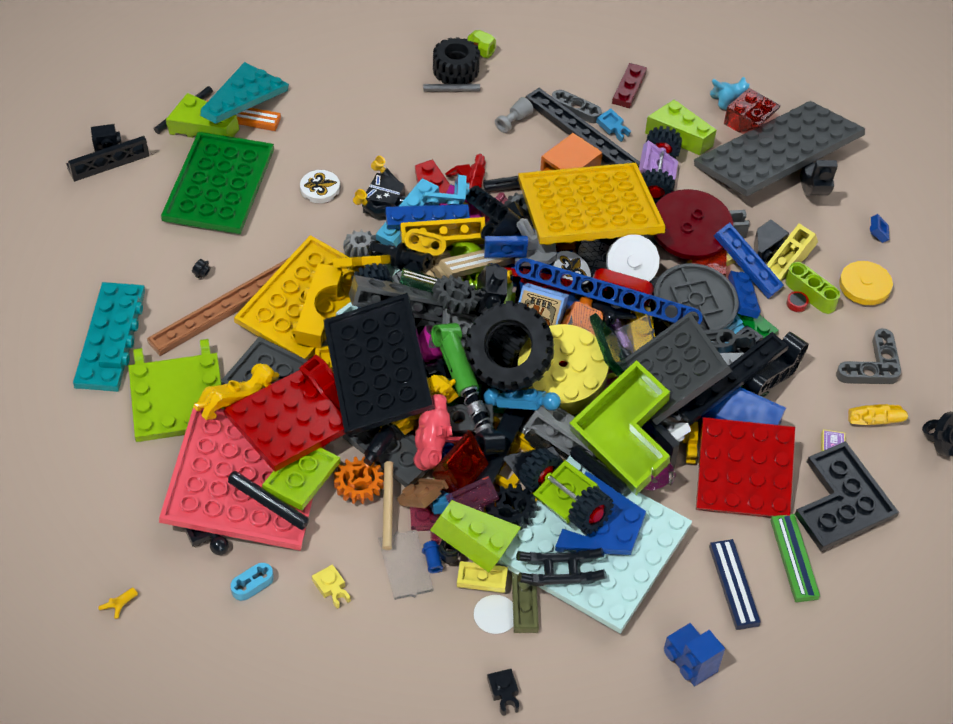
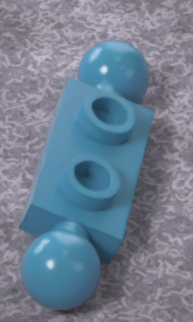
[484,388,561,411]

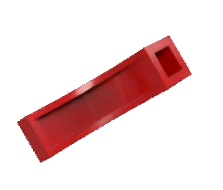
[299,354,341,412]

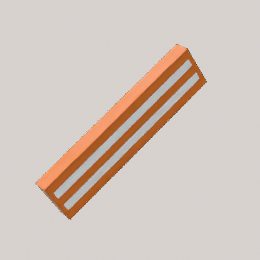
[207,100,281,131]

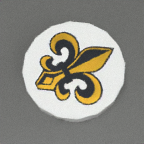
[300,170,340,203]
[551,251,591,287]

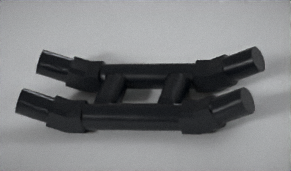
[516,548,607,586]

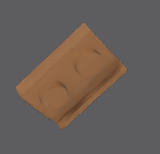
[397,478,449,508]

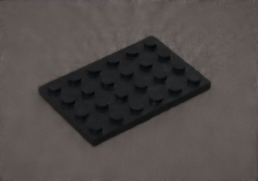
[323,293,435,437]

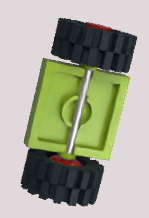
[519,448,614,534]

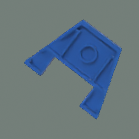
[555,471,646,555]

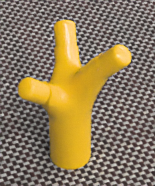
[98,587,138,619]

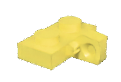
[457,561,508,593]

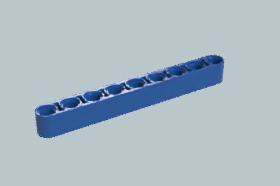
[515,258,702,325]

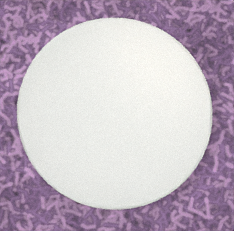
[474,595,513,634]

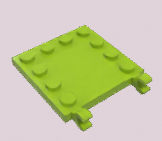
[128,339,224,442]

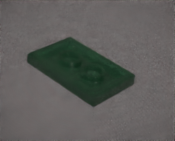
[589,313,628,377]

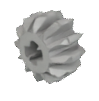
[343,229,376,257]

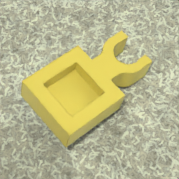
[312,564,351,609]

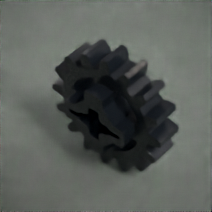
[485,483,537,530]

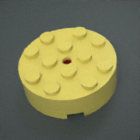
[518,324,609,415]

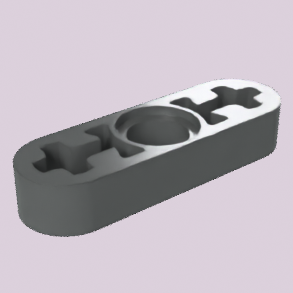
[552,90,602,123]

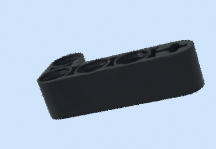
[466,186,521,240]
[743,332,809,395]

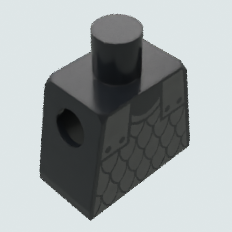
[576,237,617,269]

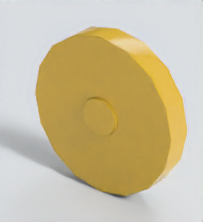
[839,261,893,305]

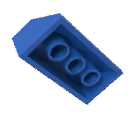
[696,387,786,426]

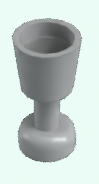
[495,97,533,133]

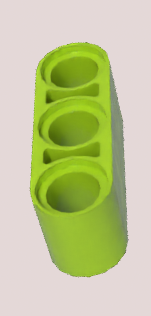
[785,262,840,314]

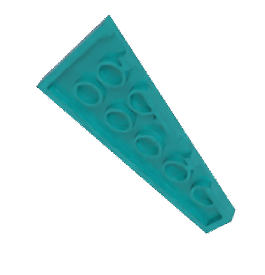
[200,62,289,124]

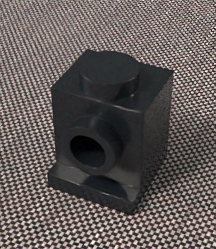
[91,124,122,152]

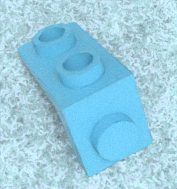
[422,175,469,205]

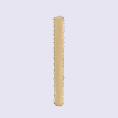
[382,461,393,550]

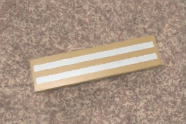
[438,250,515,278]

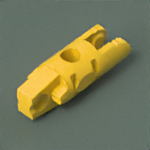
[848,404,909,425]

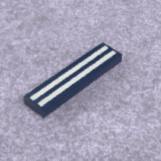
[709,539,761,630]

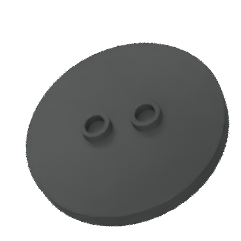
[653,263,739,331]

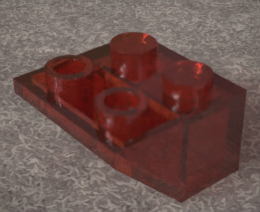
[724,88,781,133]

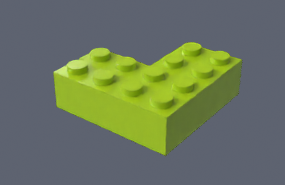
[569,360,670,495]

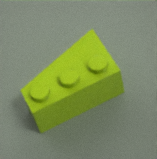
[166,93,240,138]
[645,99,717,155]
[430,500,521,573]

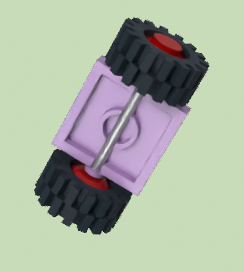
[639,126,682,205]

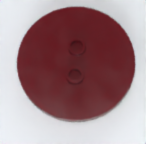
[653,189,733,260]

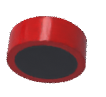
[786,291,809,312]

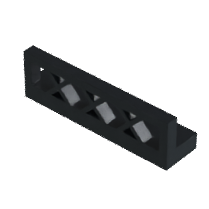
[66,136,149,182]

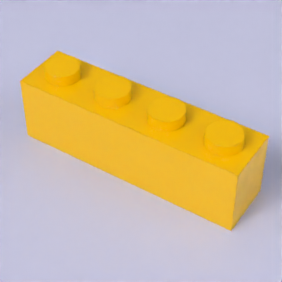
[400,217,485,249]

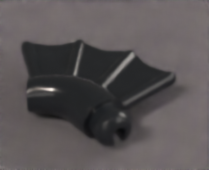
[592,297,637,325]

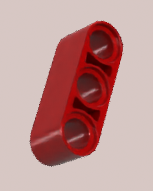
[590,268,654,307]

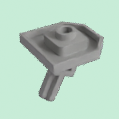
[514,218,557,266]

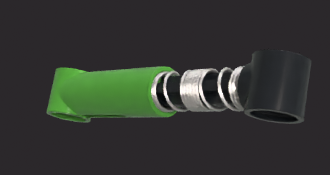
[431,323,506,456]

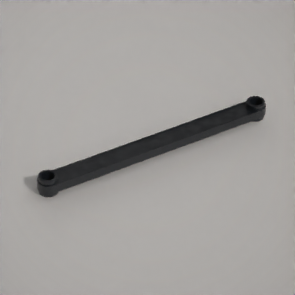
[439,389,530,564]

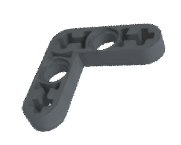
[836,328,901,384]

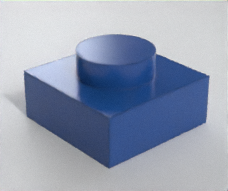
[870,214,889,243]

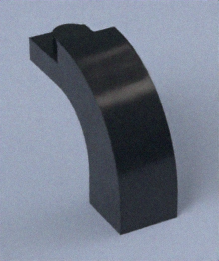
[800,160,838,195]

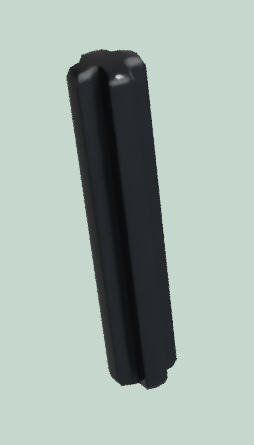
[570,445,627,494]

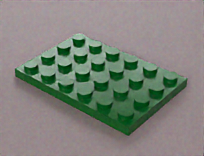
[161,132,274,234]

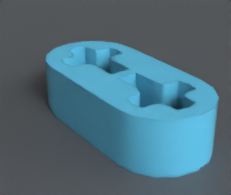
[230,563,274,601]

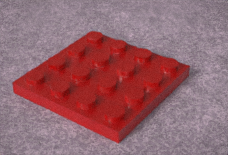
[224,370,345,472]
[696,417,795,517]

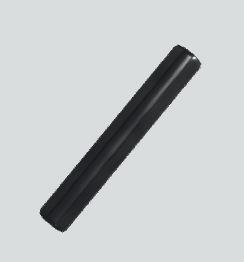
[228,471,309,530]

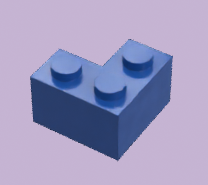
[664,623,725,687]

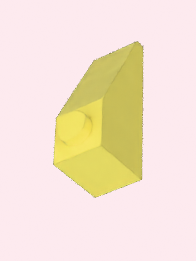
[767,223,818,281]

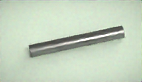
[423,84,480,92]

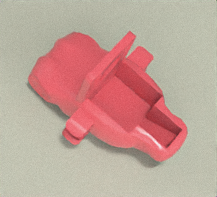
[413,394,471,470]

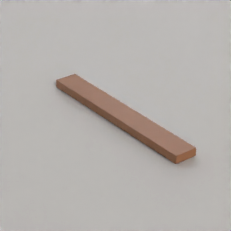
[147,258,288,356]

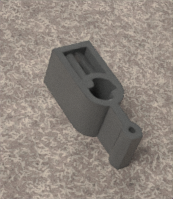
[704,329,756,353]

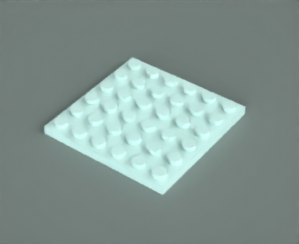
[497,456,692,634]

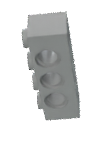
[525,405,608,469]

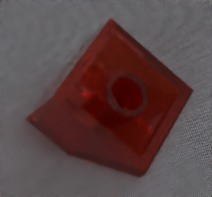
[432,430,489,497]

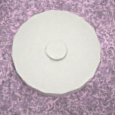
[606,235,660,281]

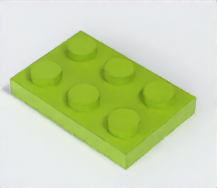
[262,448,340,511]

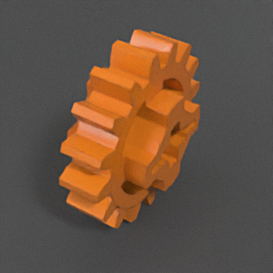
[334,457,384,504]

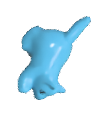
[710,77,751,111]

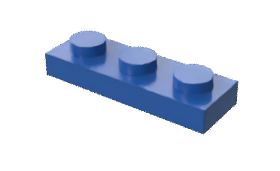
[728,271,761,319]

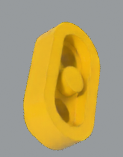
[404,229,446,256]

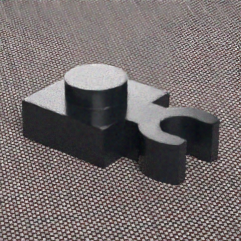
[487,668,519,716]

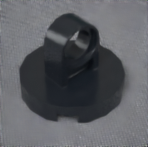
[922,411,953,457]

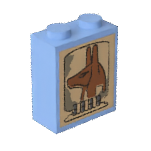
[518,283,569,326]

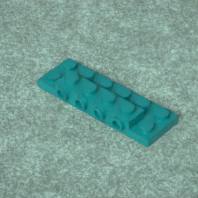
[73,282,145,392]

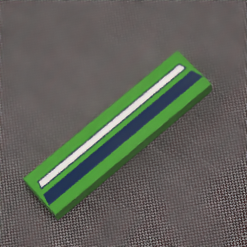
[770,514,820,602]

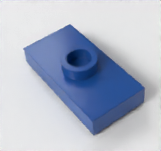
[484,236,528,258]

